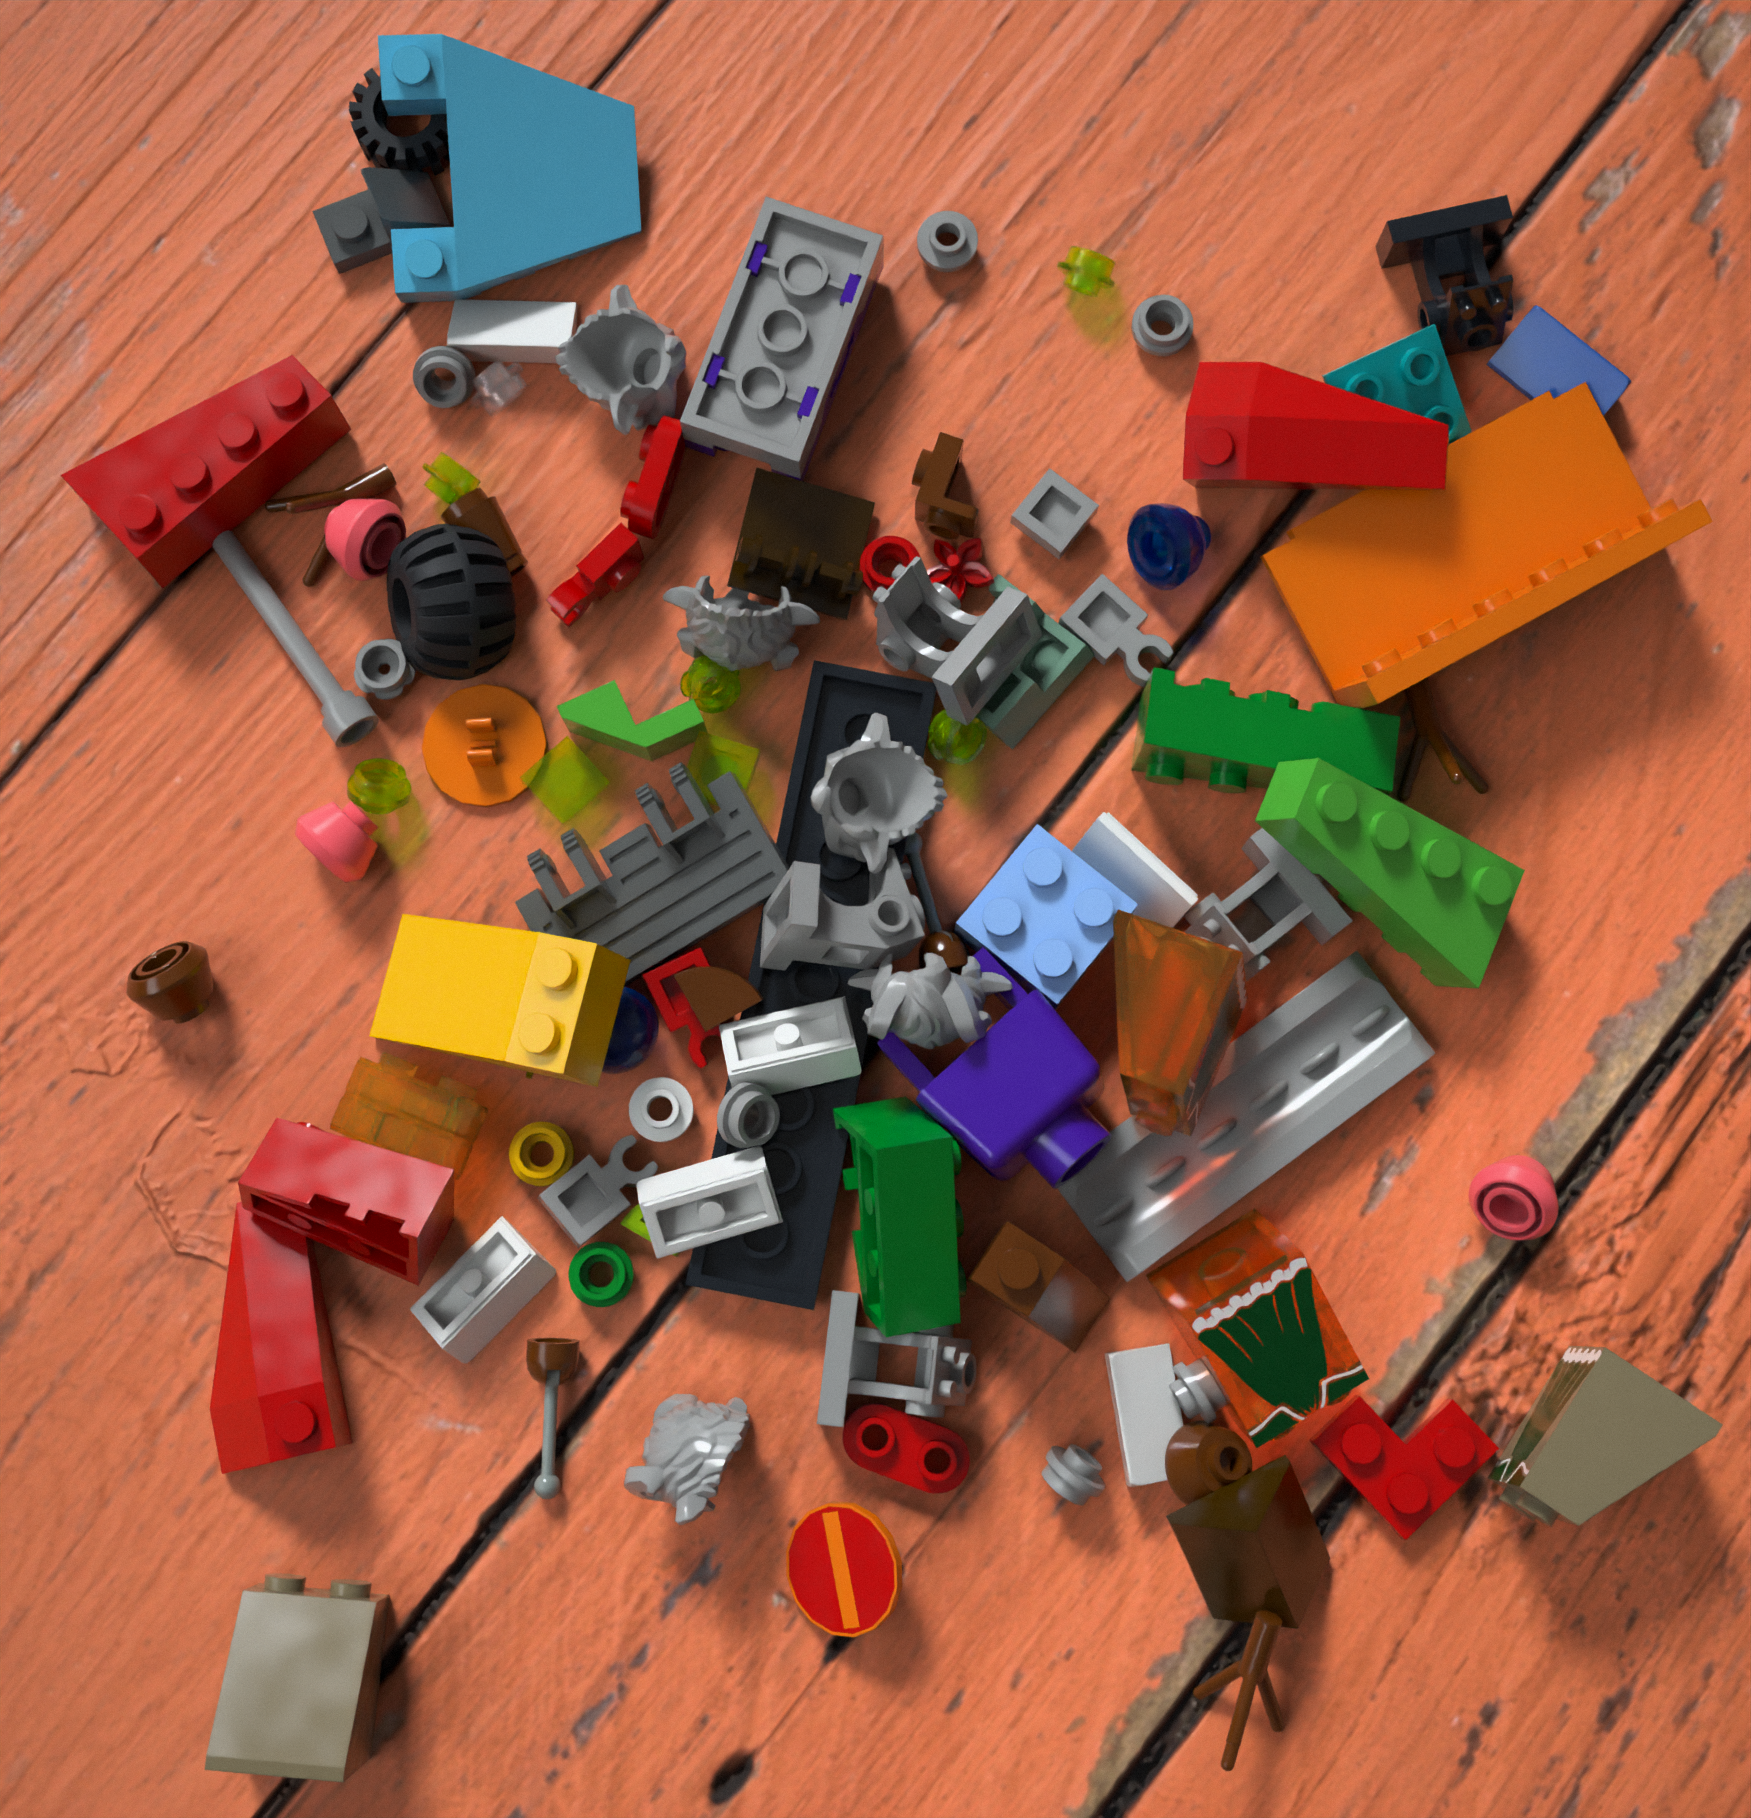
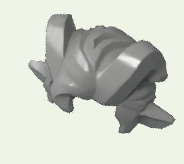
[555,285,687,435]
[662,576,820,671]
[811,713,948,874]
[847,953,1013,1049]
[624,1394,750,1525]

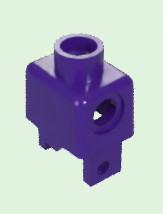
[877,947,1112,1189]

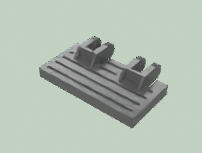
[515,762,789,987]

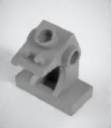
[872,556,1042,726]
[1176,828,1352,989]
[760,848,925,971]
[817,1290,976,1427]

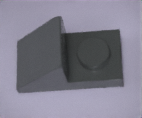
[312,167,451,274]

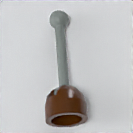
[905,832,970,975]
[526,1338,580,1499]

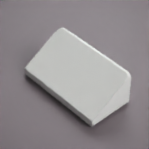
[447,299,578,363]
[1072,812,1198,939]
[719,996,862,1095]
[637,1146,783,1259]
[410,1216,556,1363]
[1104,1343,1183,1487]

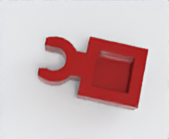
[546,523,645,627]
[643,947,723,1068]

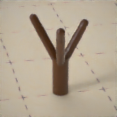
[265,463,397,587]
[1397,677,1489,802]
[1193,1610,1285,1771]

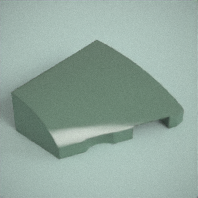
[975,574,1095,749]

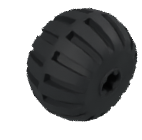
[387,524,516,680]

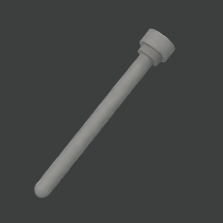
[213,530,379,747]

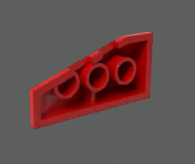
[1183,362,1449,490]
[210,1202,353,1474]

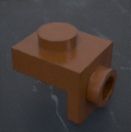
[911,432,979,539]

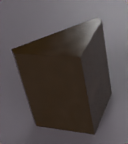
[1166,1455,1330,1629]

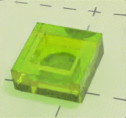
[687,731,760,806]
[520,736,610,827]

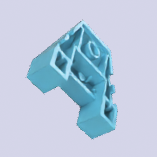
[378,34,641,303]

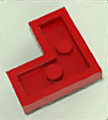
[1309,1395,1499,1540]

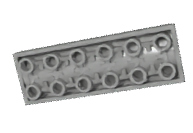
[1057,951,1435,1282]

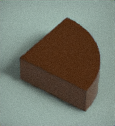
[674,966,763,1032]

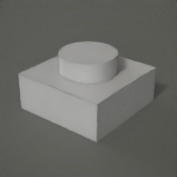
[1010,468,1099,559]

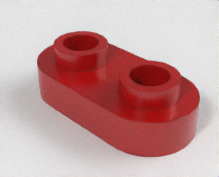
[620,415,687,539]
[842,1403,970,1494]

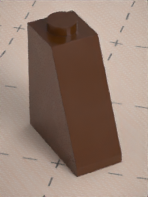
[966,1221,1110,1353]

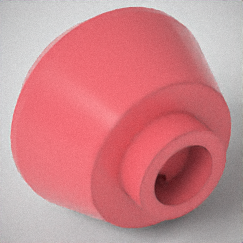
[324,499,406,581]
[295,801,379,883]
[1468,1155,1559,1241]

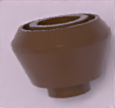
[126,941,214,1024]
[1165,1420,1252,1506]

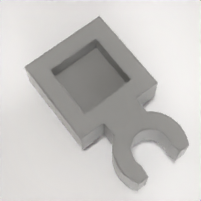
[1058,574,1173,687]
[537,1135,658,1249]

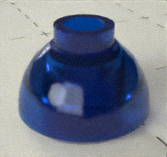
[1127,503,1211,590]
[602,987,659,1074]

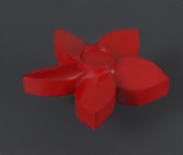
[927,538,995,603]

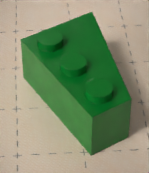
[833,1096,967,1338]

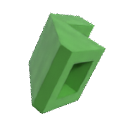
[557,680,709,761]

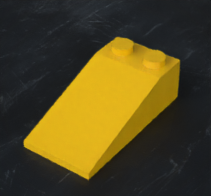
[369,914,630,1087]

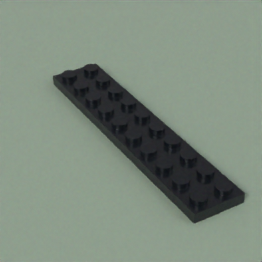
[685,660,937,1310]

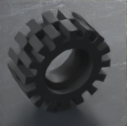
[349,68,450,176]

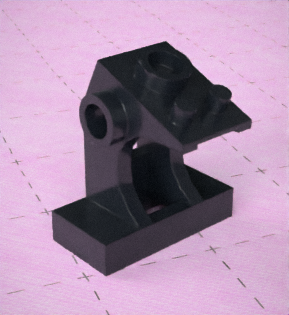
[1375,195,1514,356]

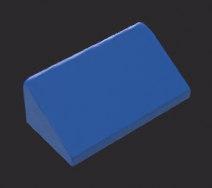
[1486,305,1631,416]

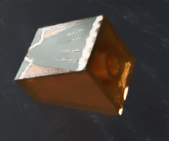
[1113,909,1248,1136]
[1146,1208,1369,1448]

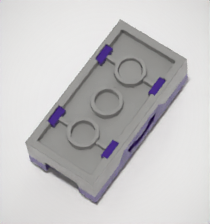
[680,197,884,481]

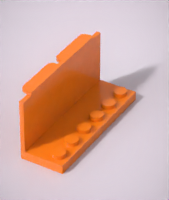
[1260,382,1713,709]

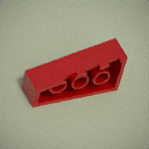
[61,355,351,588]

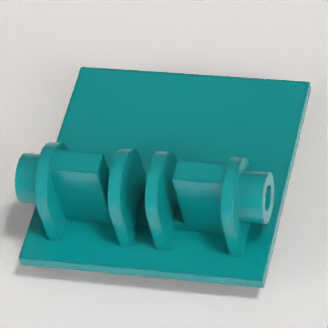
[1322,324,1472,445]

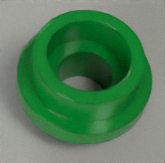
[568,1242,634,1307]

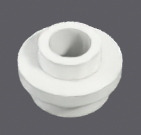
[629,1077,694,1142]

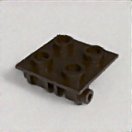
[727,468,875,620]

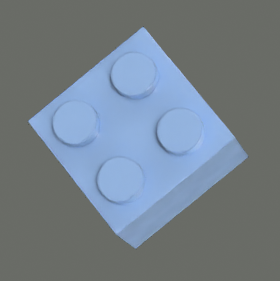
[954,824,1139,1010]

